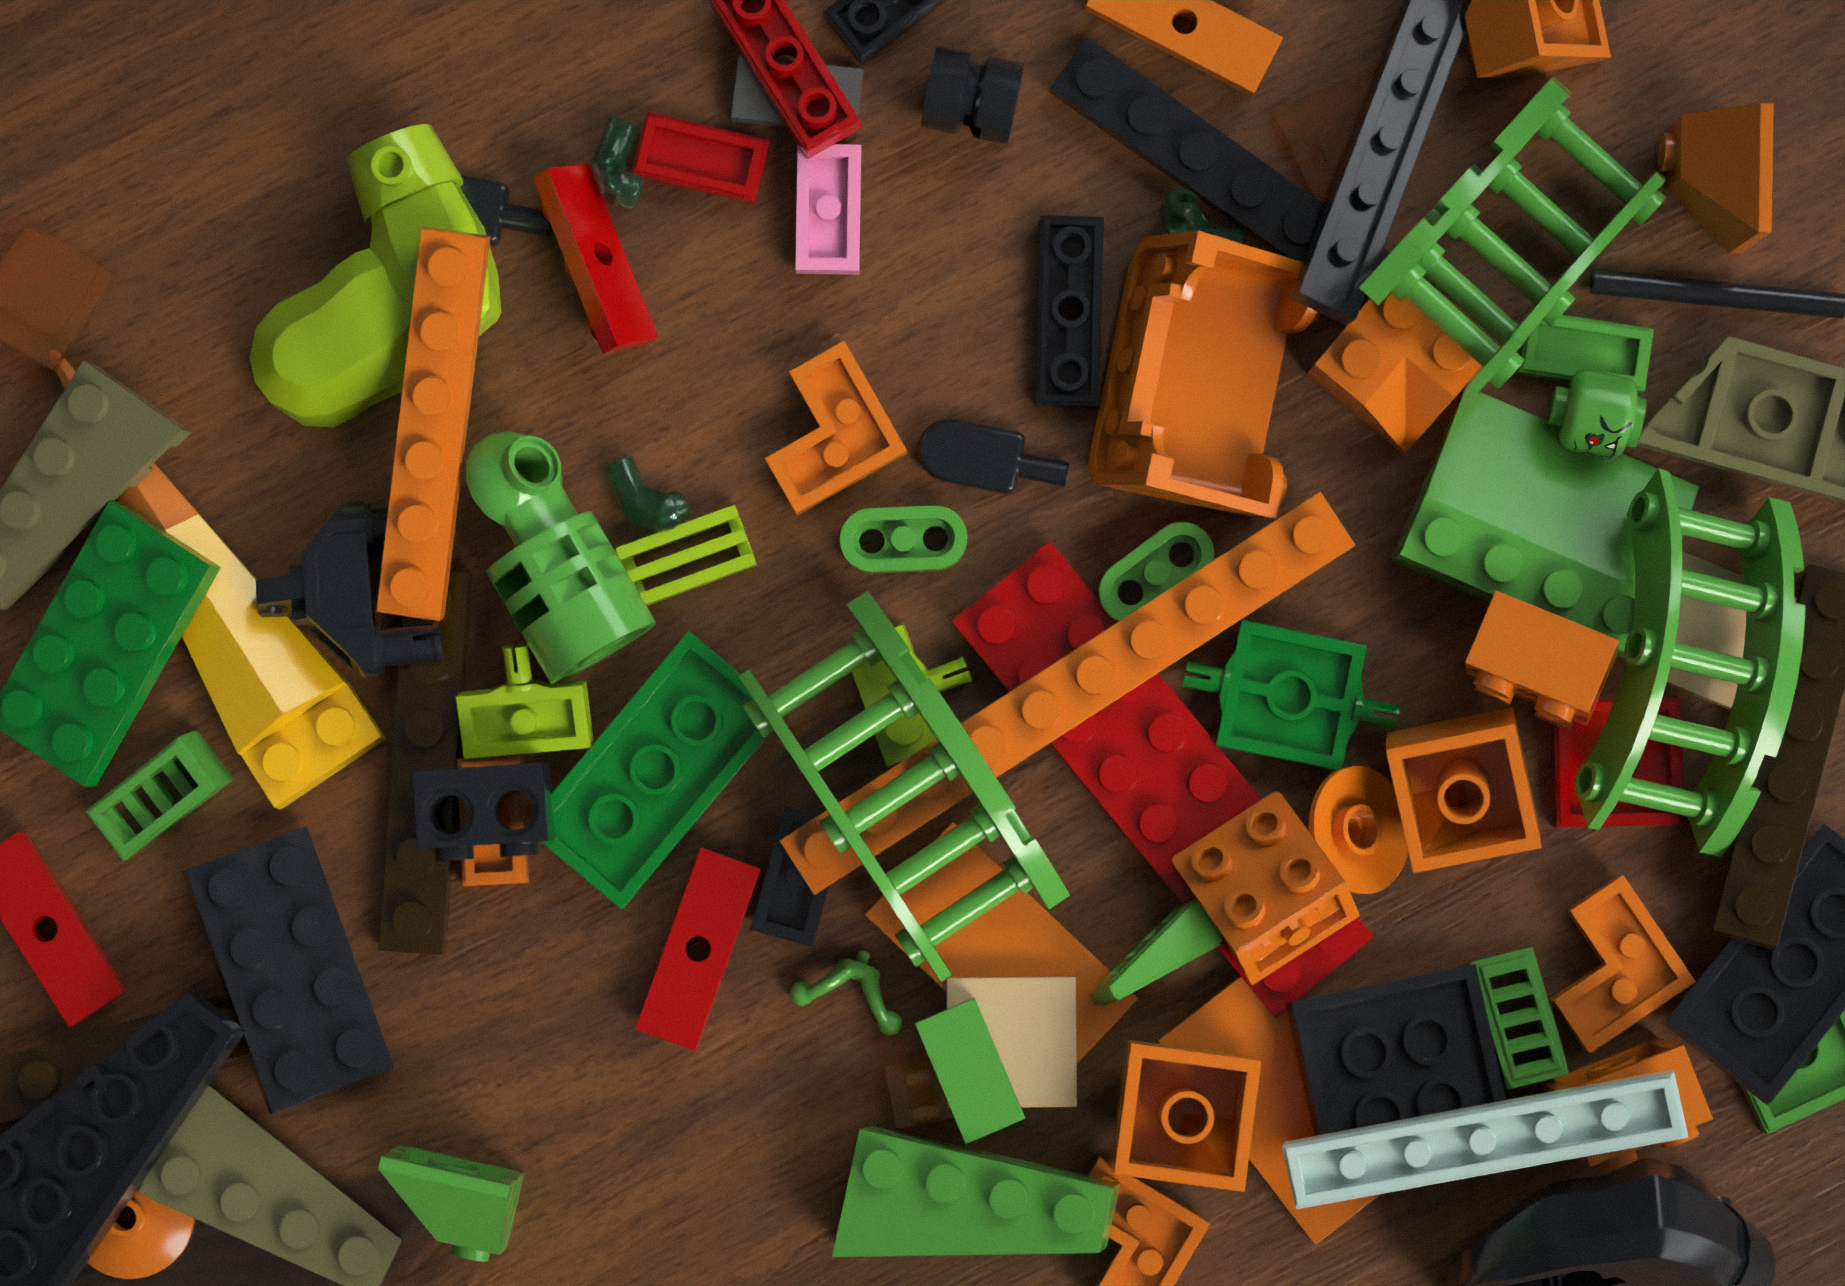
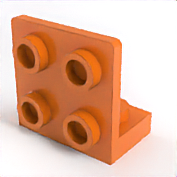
[1172,792,1360,985]

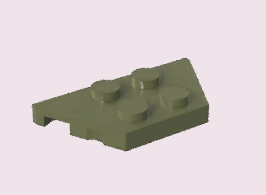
[1637,336,1845,504]

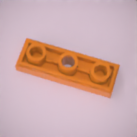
[1085,0,1284,97]

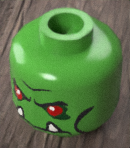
[1548,369,1647,459]

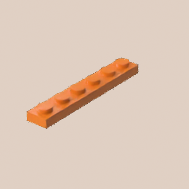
[376,226,491,622]

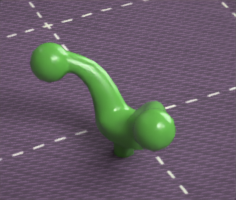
[789,950,902,1036]

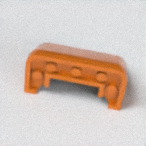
[1088,230,1321,519]

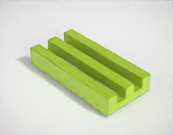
[615,505,758,606]

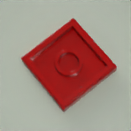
[1551,697,1685,828]

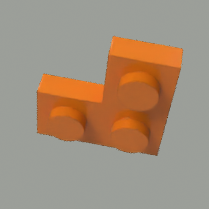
[765,341,907,515]
[1550,875,1696,1054]
[1087,1155,1211,1286]

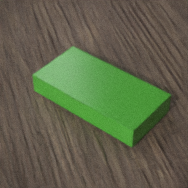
[1516,310,1654,394]
[915,997,1026,1144]

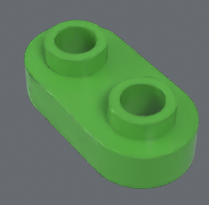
[840,506,967,573]
[1098,522,1214,623]

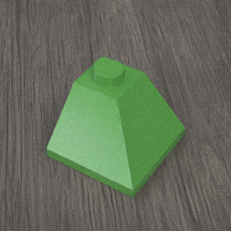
[378,1144,525,1262]

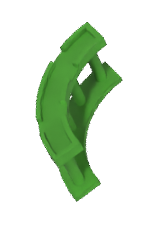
[1359,76,1666,394]
[1574,468,1805,857]
[739,591,1070,982]

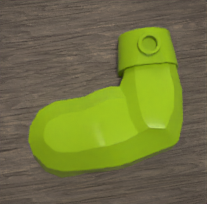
[250,124,502,428]

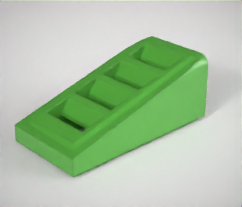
[86,730,233,862]
[1090,898,1223,1007]
[1469,947,1569,1089]

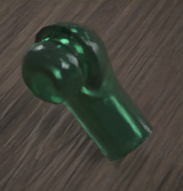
[592,116,644,208]
[1160,188,1244,244]
[604,456,690,532]

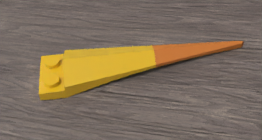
[50,350,386,810]

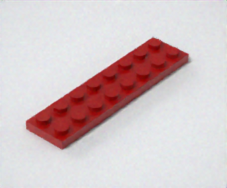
[951,541,1374,1018]

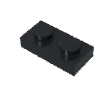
[750,806,829,947]

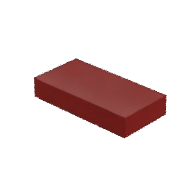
[632,111,770,205]

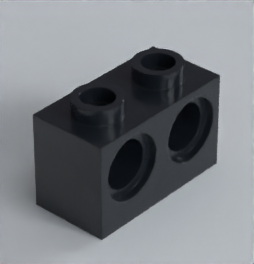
[412,762,554,861]

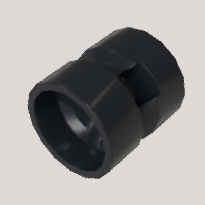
[921,45,1024,145]

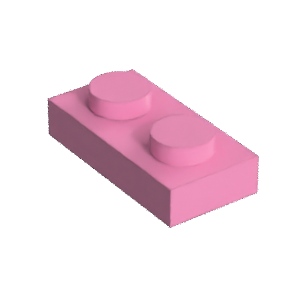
[795,144,862,275]

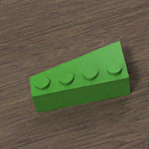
[832,1125,1120,1257]

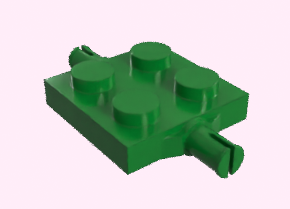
[1181,620,1400,771]

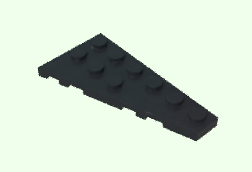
[0,992,246,1286]

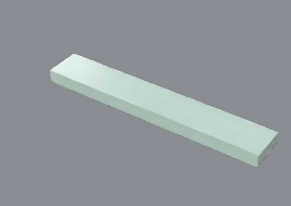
[1282,1069,1688,1209]

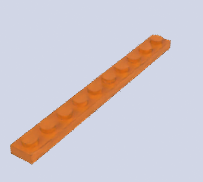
[780,491,1356,895]

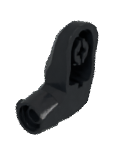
[1447,1158,1776,1286]

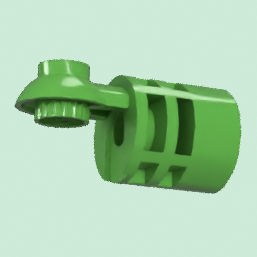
[466,431,656,684]

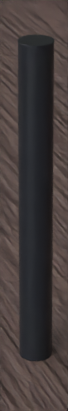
[1589,269,1845,319]

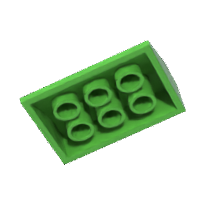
[1390,386,1699,661]

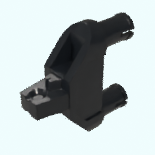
[256,500,443,678]

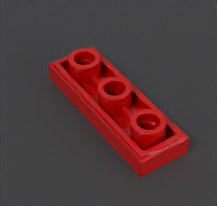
[709,0,861,159]
[532,163,659,354]
[0,830,128,1028]
[635,847,762,1051]

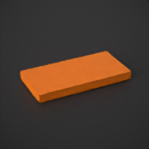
[865,822,1139,1064]
[1157,976,1381,1245]

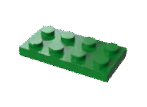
[0,500,221,787]
[525,631,785,910]

